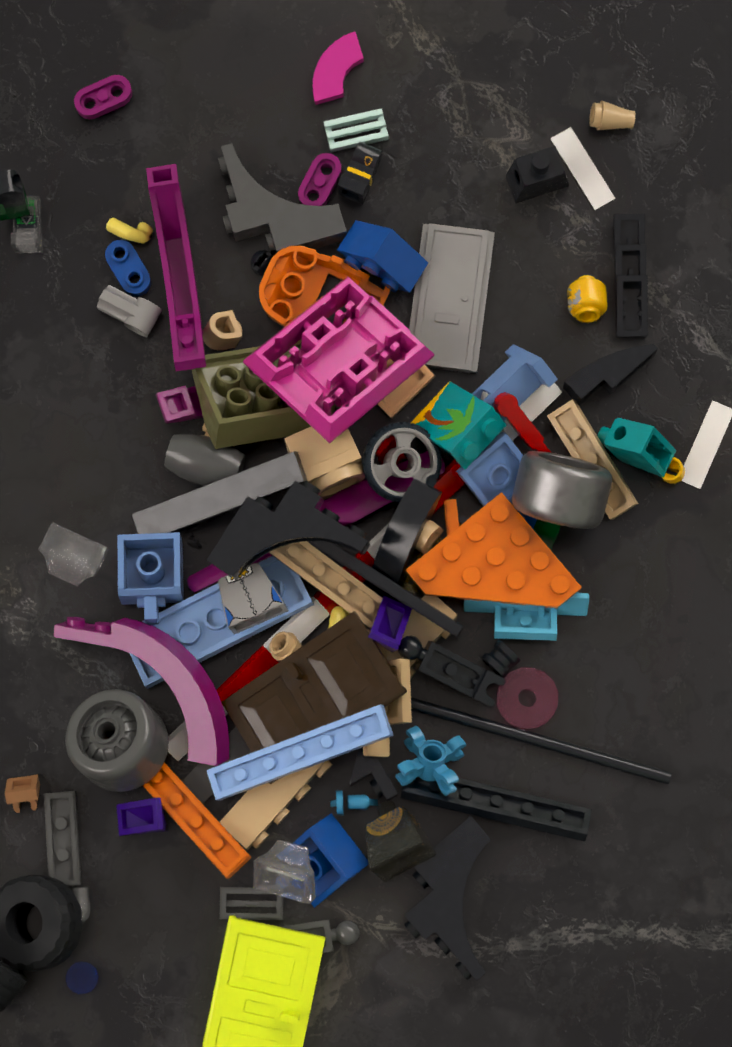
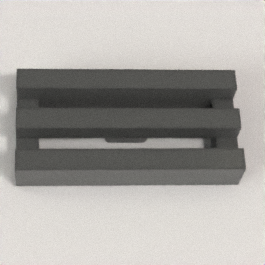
[220,887,284,920]

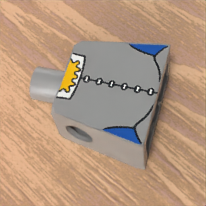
[218,563,289,635]

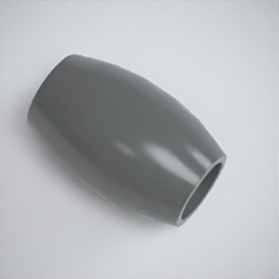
[164,434,245,486]

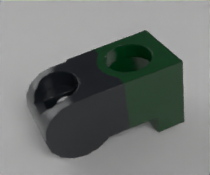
[0,170,30,221]

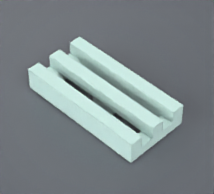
[324,108,389,153]

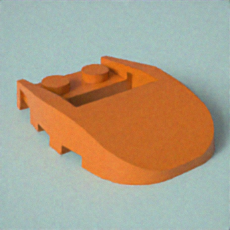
[259,246,391,327]

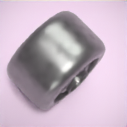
[512,451,612,529]

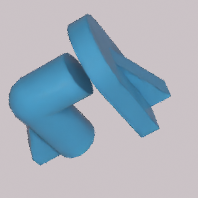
[330,790,378,816]

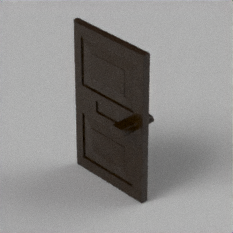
[222,611,407,784]

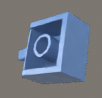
[117,532,184,624]

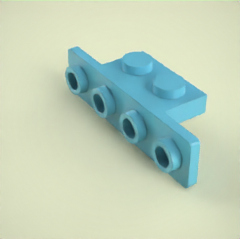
[464,592,589,641]

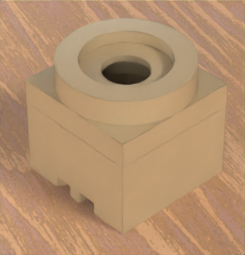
[284,427,365,499]

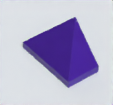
[368,596,412,653]
[116,797,168,836]

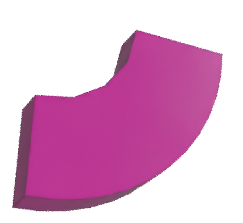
[313,31,364,105]

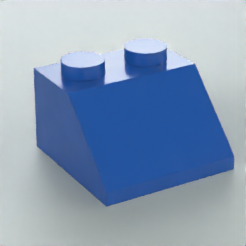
[276,813,370,908]

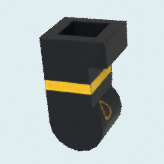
[338,142,383,204]

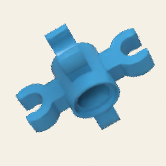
[395,726,467,796]

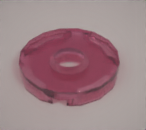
[496,667,558,729]

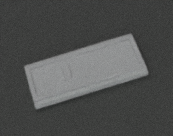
[409,223,495,373]

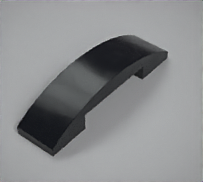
[368,479,442,601]

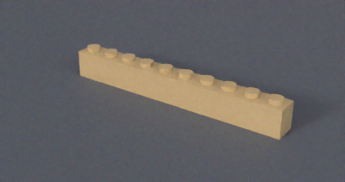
[220,596,457,850]

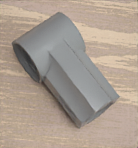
[96,285,162,337]

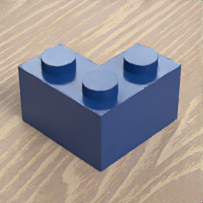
[337,220,428,293]

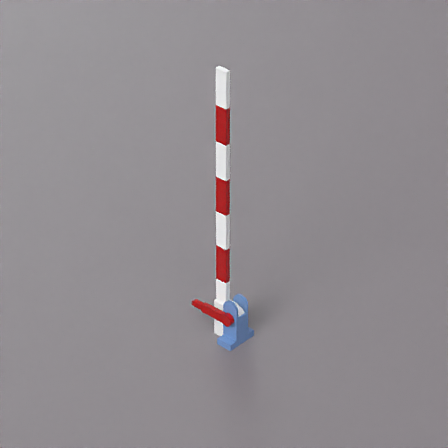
[168,344,562,761]

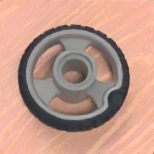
[362,422,442,502]

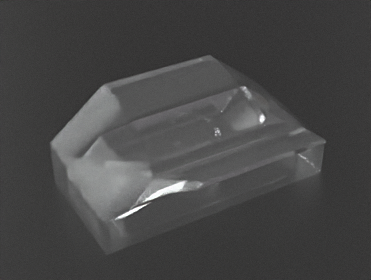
[38,522,109,587]
[254,840,315,904]

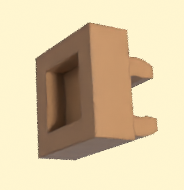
[5,774,40,813]

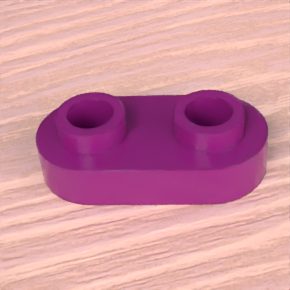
[74,75,132,119]
[298,153,342,206]

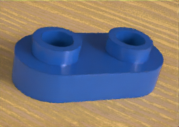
[105,240,151,297]

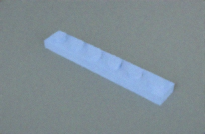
[207,704,394,801]

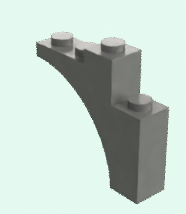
[218,143,347,253]

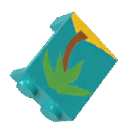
[411,381,506,470]

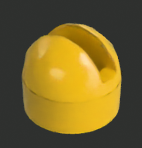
[662,457,685,484]

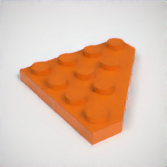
[405,492,582,609]

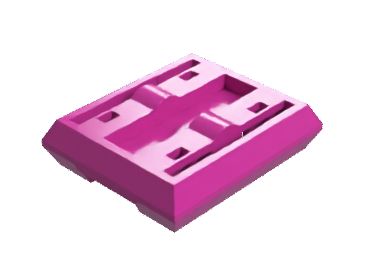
[243,276,434,443]

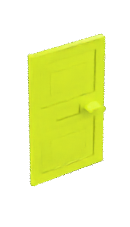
[202,915,326,1047]

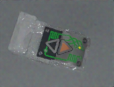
[11,195,43,254]

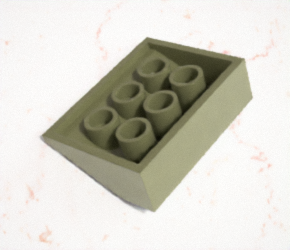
[191,340,336,449]

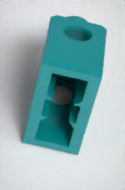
[598,418,676,477]

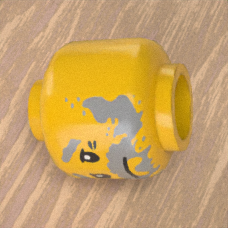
[567,275,608,323]

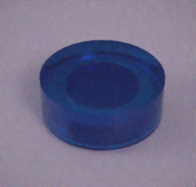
[66,962,99,994]

